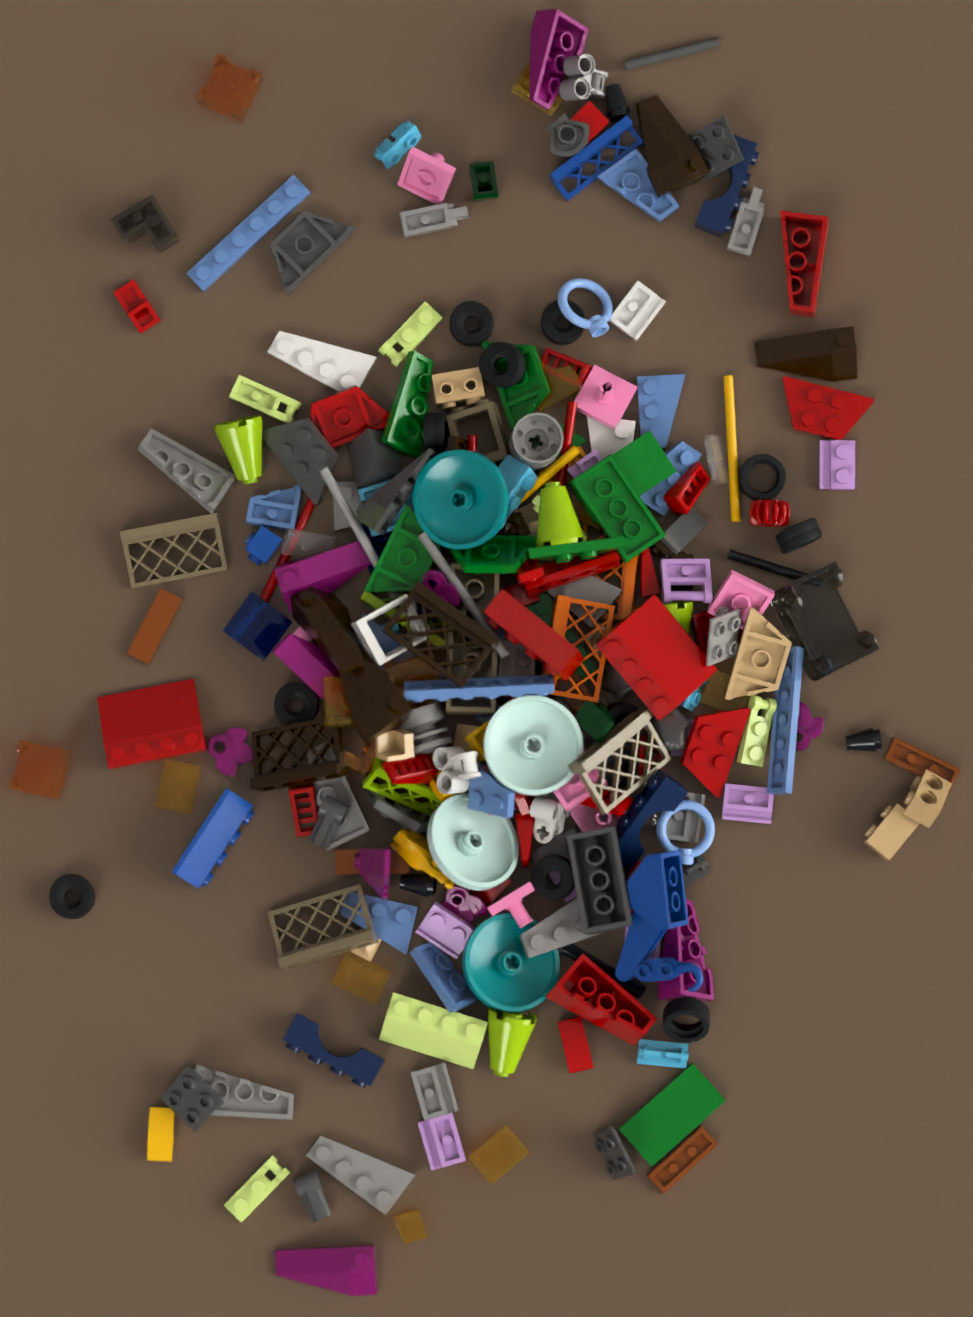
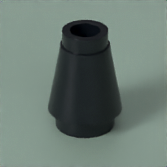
[606,84,630,122]
[845,728,882,752]
[400,873,437,897]

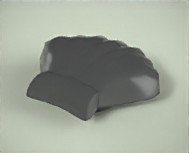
[546,113,589,157]
[601,662,634,701]
[650,708,692,751]

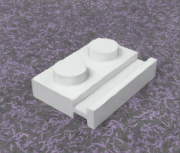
[609,281,666,341]

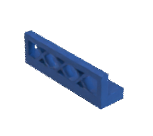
[550,116,644,202]

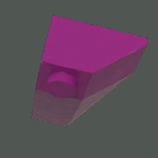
[658,899,714,1002]
[275,1244,377,1296]

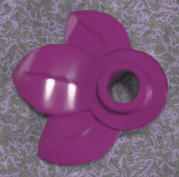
[415,570,460,619]
[795,702,824,751]
[207,727,253,777]
[440,885,488,925]

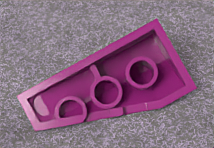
[530,9,588,110]
[274,537,371,613]
[272,633,351,720]
[354,848,390,899]

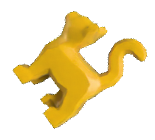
[390,829,454,889]

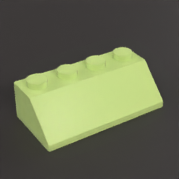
[379,992,488,1069]

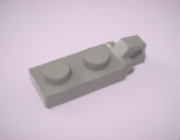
[727,187,765,257]
[399,203,469,238]

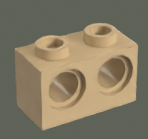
[903,769,952,828]

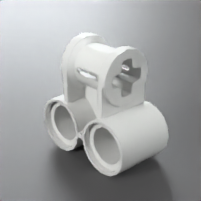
[433,747,482,794]
[530,792,573,844]

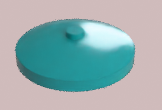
[413,450,508,549]
[462,913,560,1013]

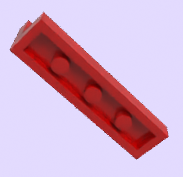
[523,550,620,598]

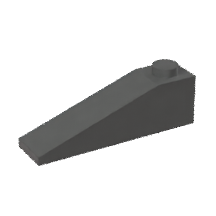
[356,448,436,536]

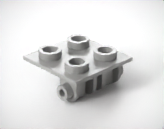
[706,607,741,666]

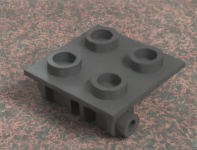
[688,116,744,181]
[161,1066,225,1133]
[592,1126,636,1180]

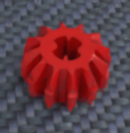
[749,499,791,528]

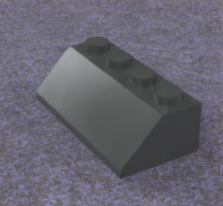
[567,826,633,935]

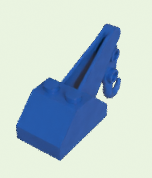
[615,850,703,992]

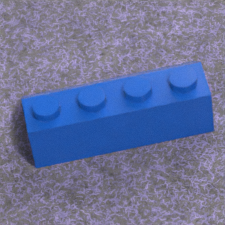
[172,788,255,889]

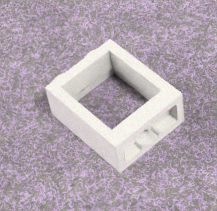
[351,594,430,666]

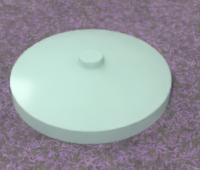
[483,695,583,796]
[427,793,519,890]

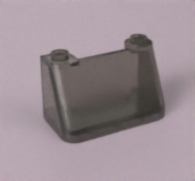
[771,561,879,681]

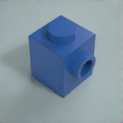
[245,526,283,566]

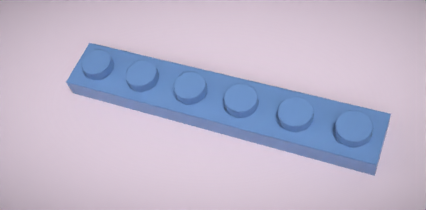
[187,175,311,292]
[767,646,804,795]
[404,674,554,702]

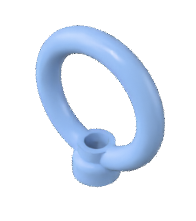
[557,278,613,337]
[656,800,715,865]

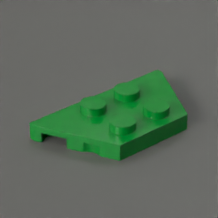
[482,341,551,430]
[364,505,440,592]
[448,535,536,574]
[528,537,625,564]

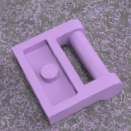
[660,559,713,604]

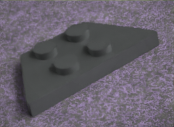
[270,210,355,296]
[262,418,339,505]
[365,780,431,833]

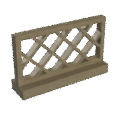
[119,512,228,589]
[568,709,672,815]
[267,884,379,971]

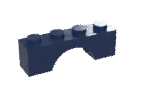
[694,134,759,238]
[616,769,688,870]
[283,1013,385,1088]

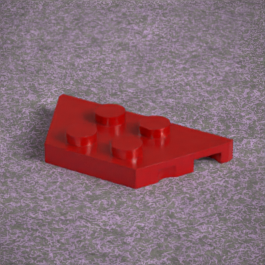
[782,376,875,440]
[310,385,390,448]
[680,706,751,798]

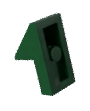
[469,161,498,202]
[574,700,615,743]

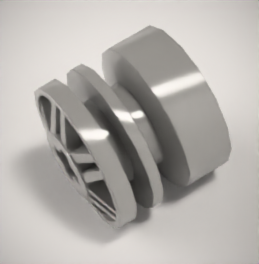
[508,412,564,471]
[395,702,453,755]

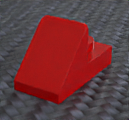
[514,558,545,589]

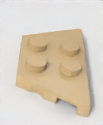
[724,607,792,700]

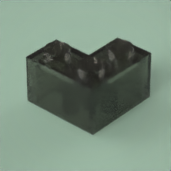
[111,195,180,254]

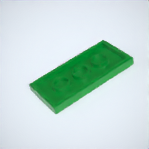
[568,431,677,525]
[569,454,666,563]
[619,1063,726,1166]

